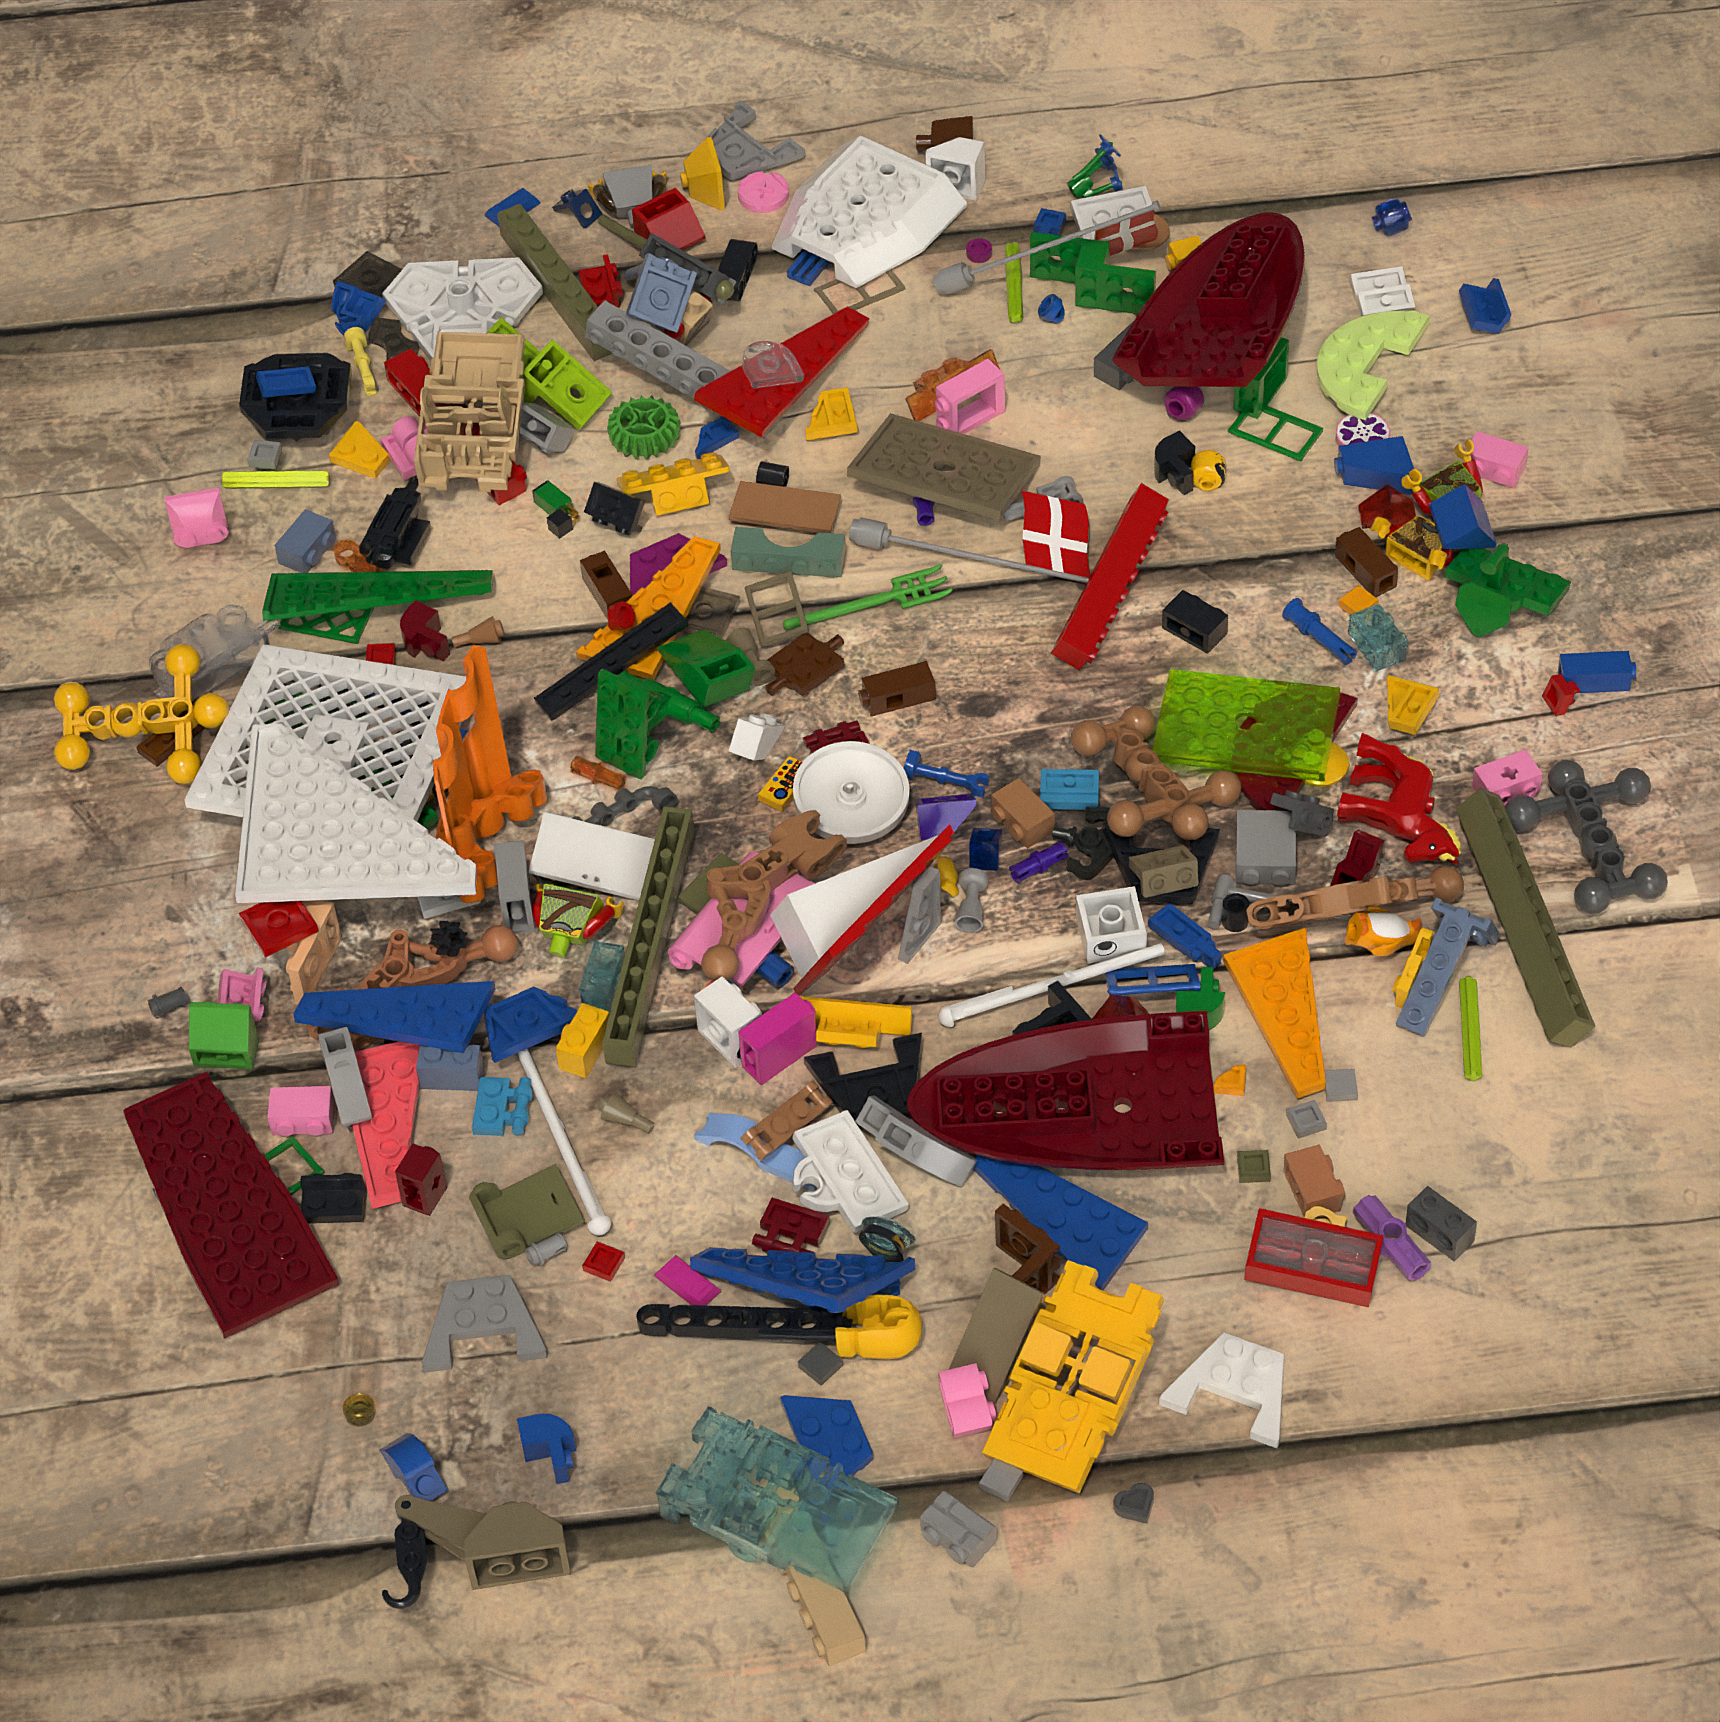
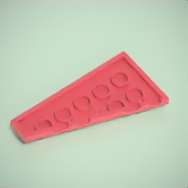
[352,1041,420,1209]

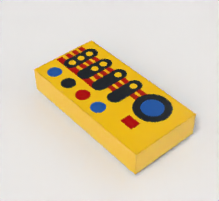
[758,756,803,812]

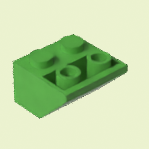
[189,1001,259,1069]

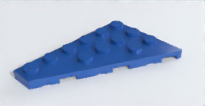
[690,1247,915,1313]

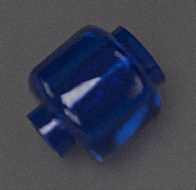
[1371,198,1412,237]

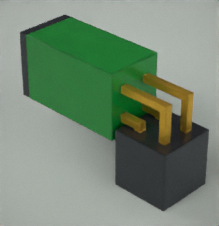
[532,480,579,539]

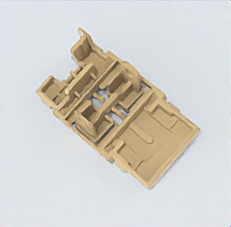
[414,331,525,492]

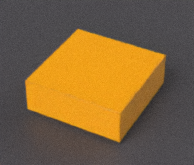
[1339,585,1379,621]

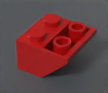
[632,188,706,250]

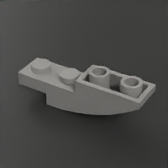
[855,1096,977,1187]

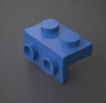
[1459,278,1511,334]

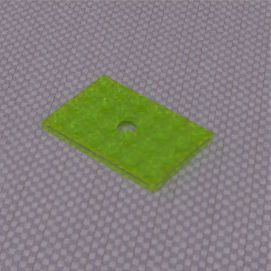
[1152,669,1341,781]

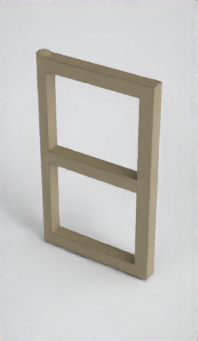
[814,269,906,314]
[744,571,809,648]

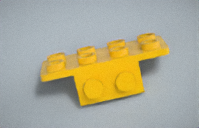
[616,452,730,516]

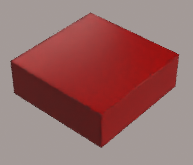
[366,643,396,665]
[582,1241,625,1282]

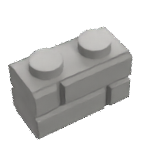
[920,1491,997,1567]

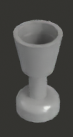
[954,868,988,933]

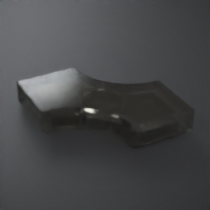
[368,317,419,361]

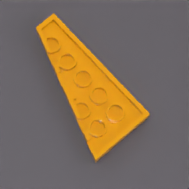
[576,536,721,680]
[1223,927,1326,1099]

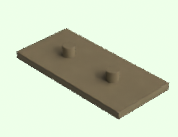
[948,1268,1045,1404]

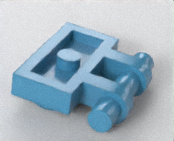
[472,1077,533,1136]

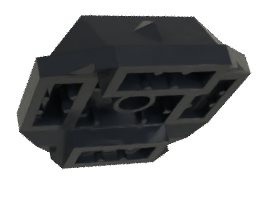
[239,353,352,442]

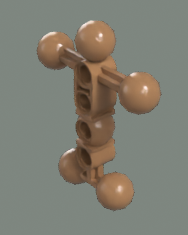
[1071,706,1241,840]

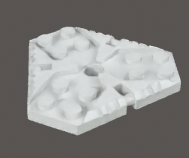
[382,257,543,361]

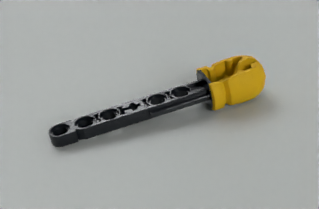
[636,1295,923,1359]

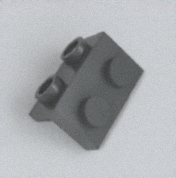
[1270,790,1334,837]

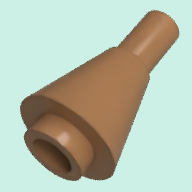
[452,616,505,648]

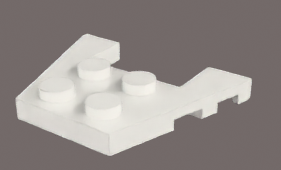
[1159,1332,1284,1448]

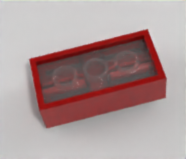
[1244,1208,1384,1307]

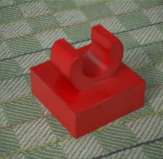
[1542,674,1580,716]

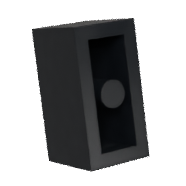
[1162,590,1228,654]

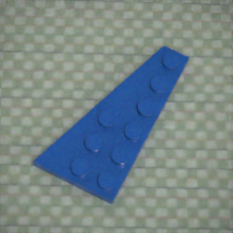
[973,1155,1148,1291]

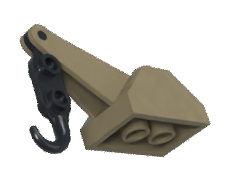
[382,1495,571,1609]

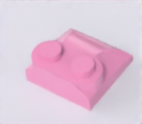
[164,487,229,548]

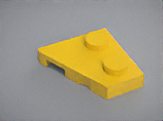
[805,387,858,441]

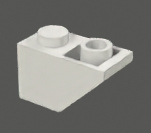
[729,713,785,760]

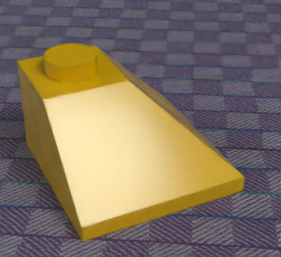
[680,137,725,210]

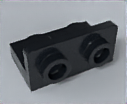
[584,482,645,535]
[300,1173,366,1224]

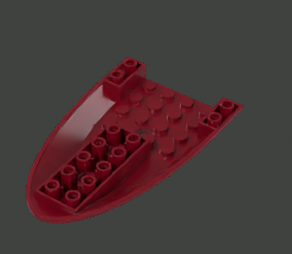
[1112,212,1305,387]
[907,1010,1224,1170]

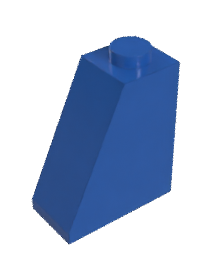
[1334,436,1414,495]

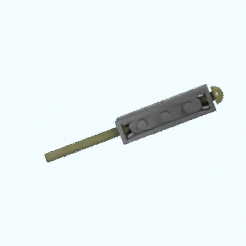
[598,215,736,305]

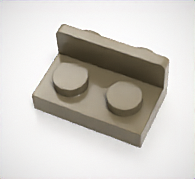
[1129,845,1199,898]

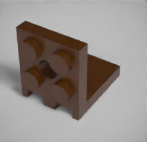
[995,1203,1060,1295]

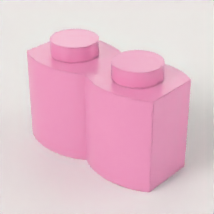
[938,1363,997,1439]

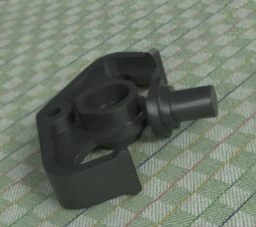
[1052,807,1114,880]

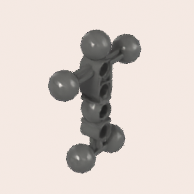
[1505,760,1668,914]

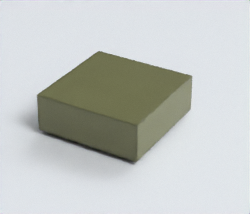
[1237,1150,1271,1183]

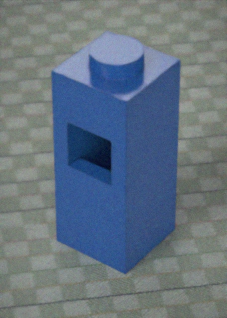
[1557,651,1636,694]

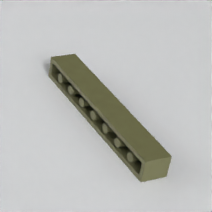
[497,204,613,361]

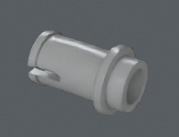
[525,1232,567,1266]

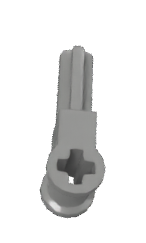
[1003,476,1083,521]

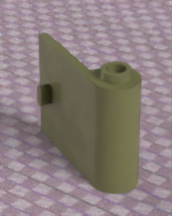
[469,1164,585,1260]

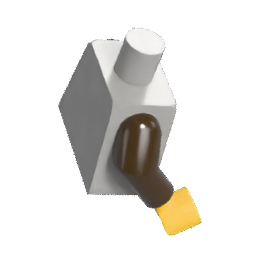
[587,164,667,228]

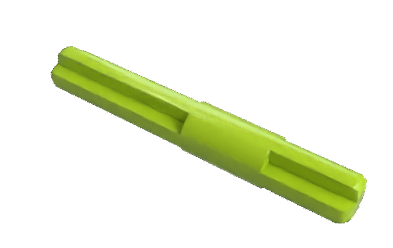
[1005,242,1023,323]

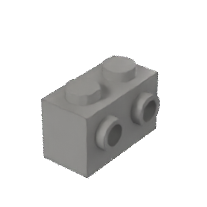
[516,402,575,454]

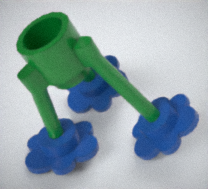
[1066,134,1123,199]

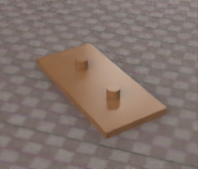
[729,481,841,533]

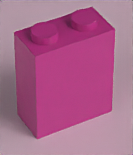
[738,992,817,1085]

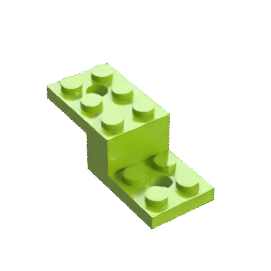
[487,317,613,430]

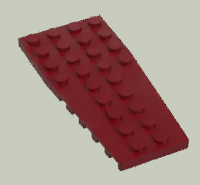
[123,1072,339,1338]

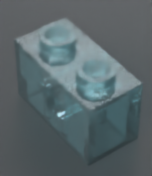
[579,941,625,1012]

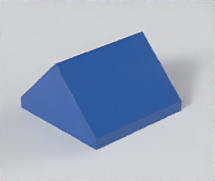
[1429,484,1497,549]

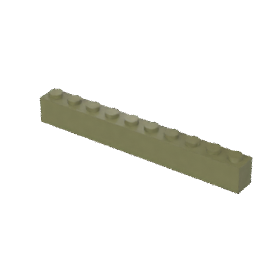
[1456,788,1596,1047]
[602,806,695,1067]

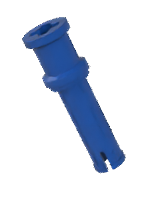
[1282,598,1357,665]

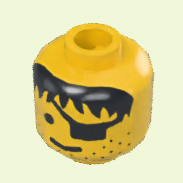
[1191,450,1227,491]

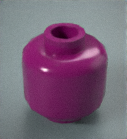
[1164,386,1204,421]

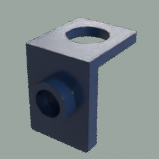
[552,188,603,228]

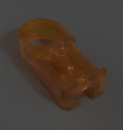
[333,540,383,572]

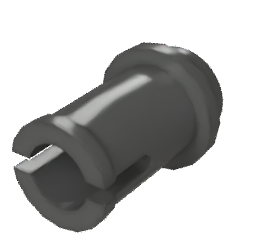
[148,987,188,1017]

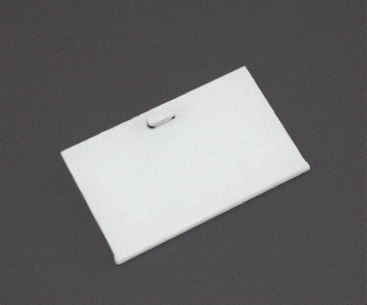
[528,812,655,901]

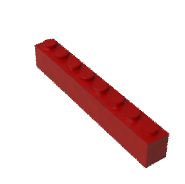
[384,349,527,505]
[1051,483,1169,671]

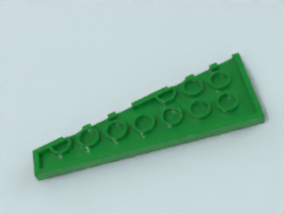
[262,570,493,621]

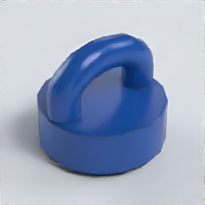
[1038,294,1065,323]

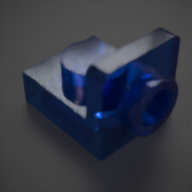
[969,828,1002,871]

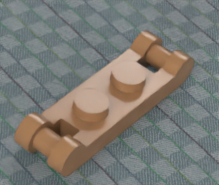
[740,1080,834,1161]

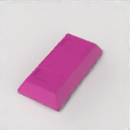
[654,1255,721,1305]

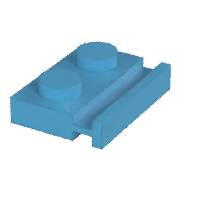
[1040,769,1099,810]

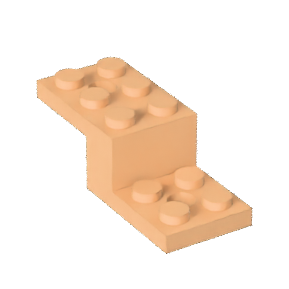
[286,900,342,1005]

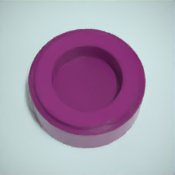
[966,238,992,263]

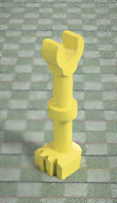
[344,327,377,397]

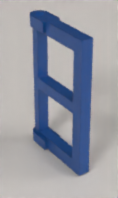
[1105,964,1201,998]

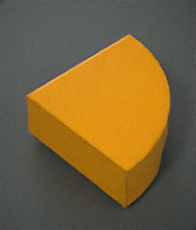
[1213,1065,1246,1096]

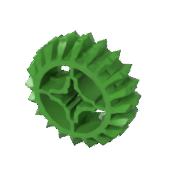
[607,395,680,460]

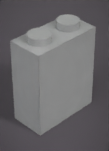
[1236,810,1296,886]
[494,840,535,934]

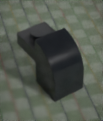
[1154,430,1196,495]

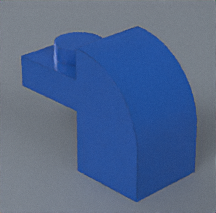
[517,1414,576,1484]
[380,1433,447,1501]

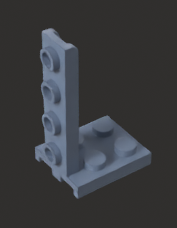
[624,253,697,333]
[1396,897,1500,1036]

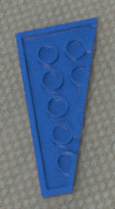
[293,981,496,1053]

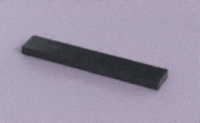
[534,602,688,721]

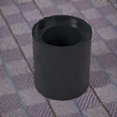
[756,461,789,487]
[1222,893,1250,932]

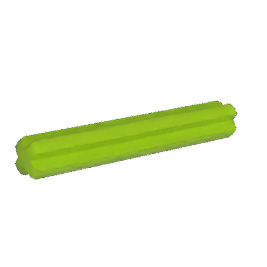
[1459,976,1482,1081]

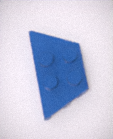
[484,986,578,1063]
[780,1395,873,1505]

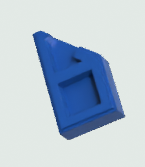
[695,416,739,459]

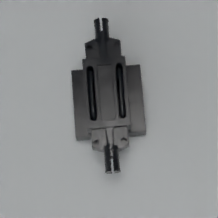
[359,477,431,569]

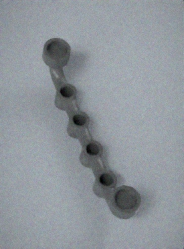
[532,786,677,884]

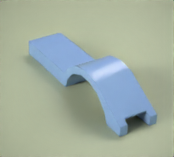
[694,1113,818,1192]

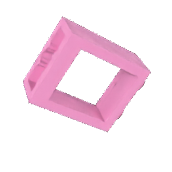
[935,359,1005,434]

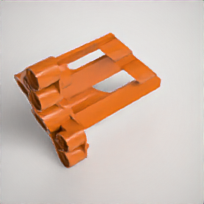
[433,644,548,903]

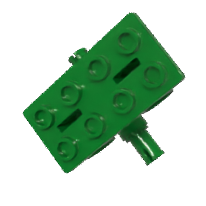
[595,669,720,779]

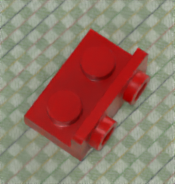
[578,254,623,308]

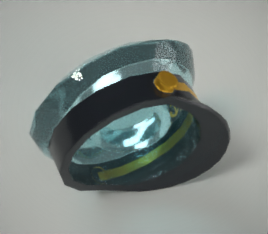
[859,1216,916,1262]

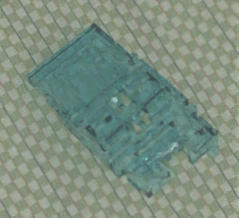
[656,1406,899,1594]

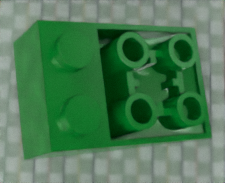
[657,629,755,708]

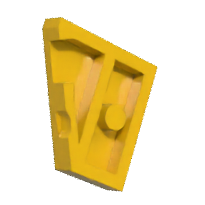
[329,421,390,479]
[1387,675,1440,735]
[1392,927,1433,1008]

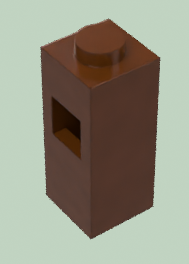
[1335,527,1398,597]
[580,550,632,620]
[858,661,936,717]

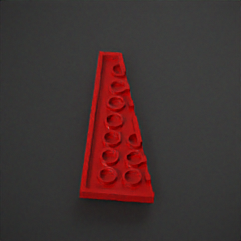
[694,306,870,438]

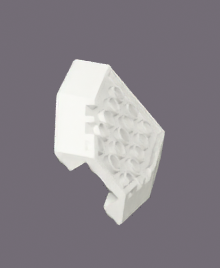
[772,135,967,288]

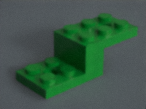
[1030,232,1156,314]

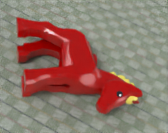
[1337,733,1461,866]

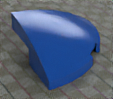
[331,281,386,335]

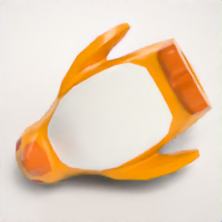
[1345,906,1422,956]

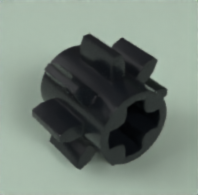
[429,920,467,957]

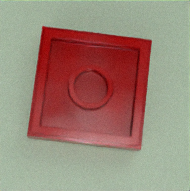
[239,901,319,958]

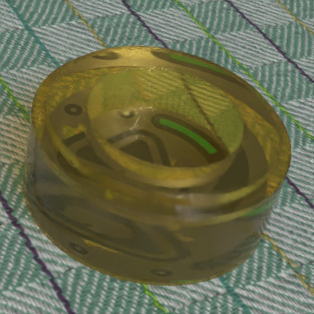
[342,1393,376,1427]

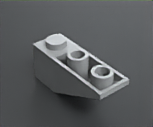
[318,1027,372,1127]

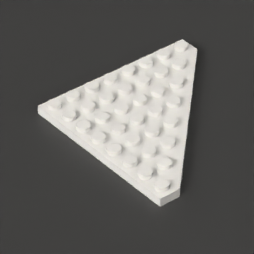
[235,724,477,903]

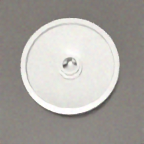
[793,741,909,844]

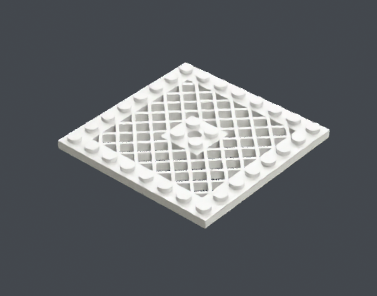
[184,644,466,821]

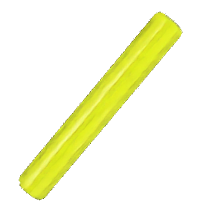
[222,471,329,488]

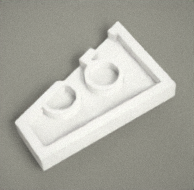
[1070,186,1152,240]

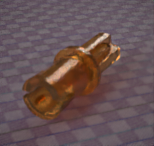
[570,756,627,790]

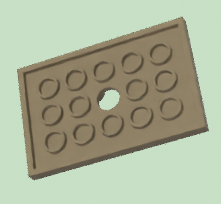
[847,413,1041,520]

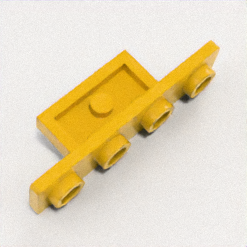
[799,996,912,1048]

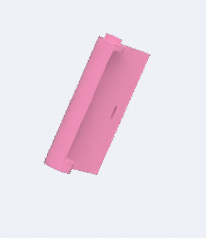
[668,852,815,987]

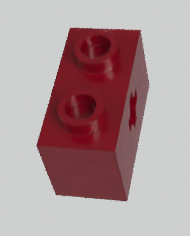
[395,1143,447,1216]

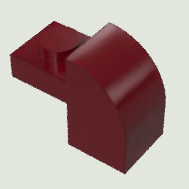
[400,600,450,662]
[1330,829,1385,886]

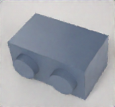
[274,509,336,573]
[416,1045,484,1091]

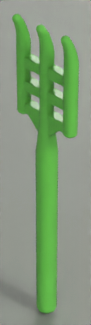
[783,564,953,630]

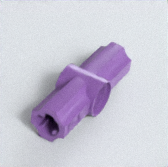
[1353,1195,1431,1281]

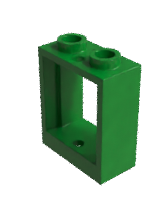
[1234,337,1289,419]

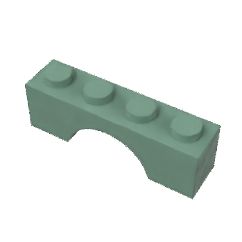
[730,527,846,577]

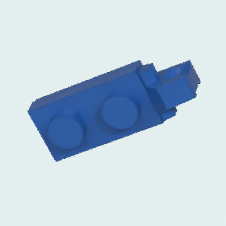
[1148,903,1221,969]

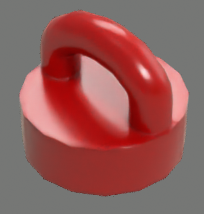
[607,601,635,631]

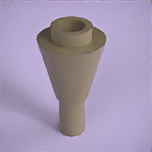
[599,1092,655,1133]

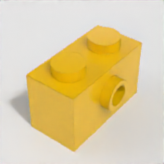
[555,1003,610,1079]

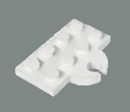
[792,1110,909,1234]

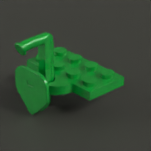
[1445,543,1571,637]

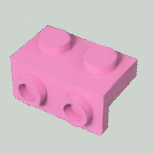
[217,967,266,1022]

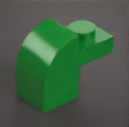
[1176,967,1225,1030]

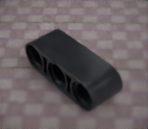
[718,239,758,302]

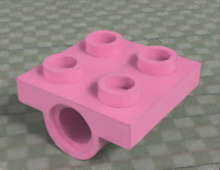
[380,416,427,480]

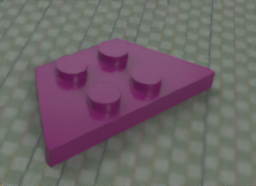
[630,533,727,596]

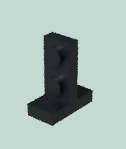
[1012,980,1093,1035]

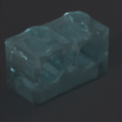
[1348,604,1408,672]

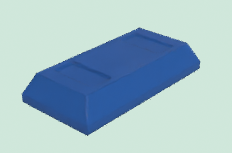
[485,188,541,227]

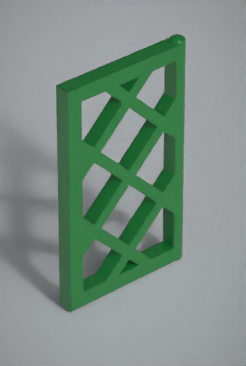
[278,607,374,644]

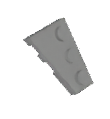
[898,865,941,964]

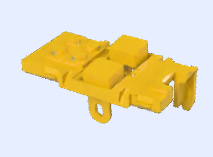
[982,1260,1165,1494]

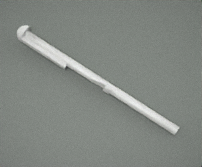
[938,943,1165,1028]
[517,1048,611,1236]

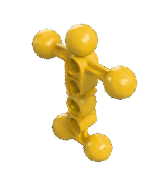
[53,643,229,785]

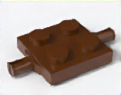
[765,633,845,696]

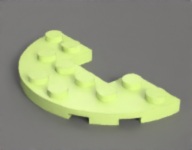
[1317,310,1430,420]

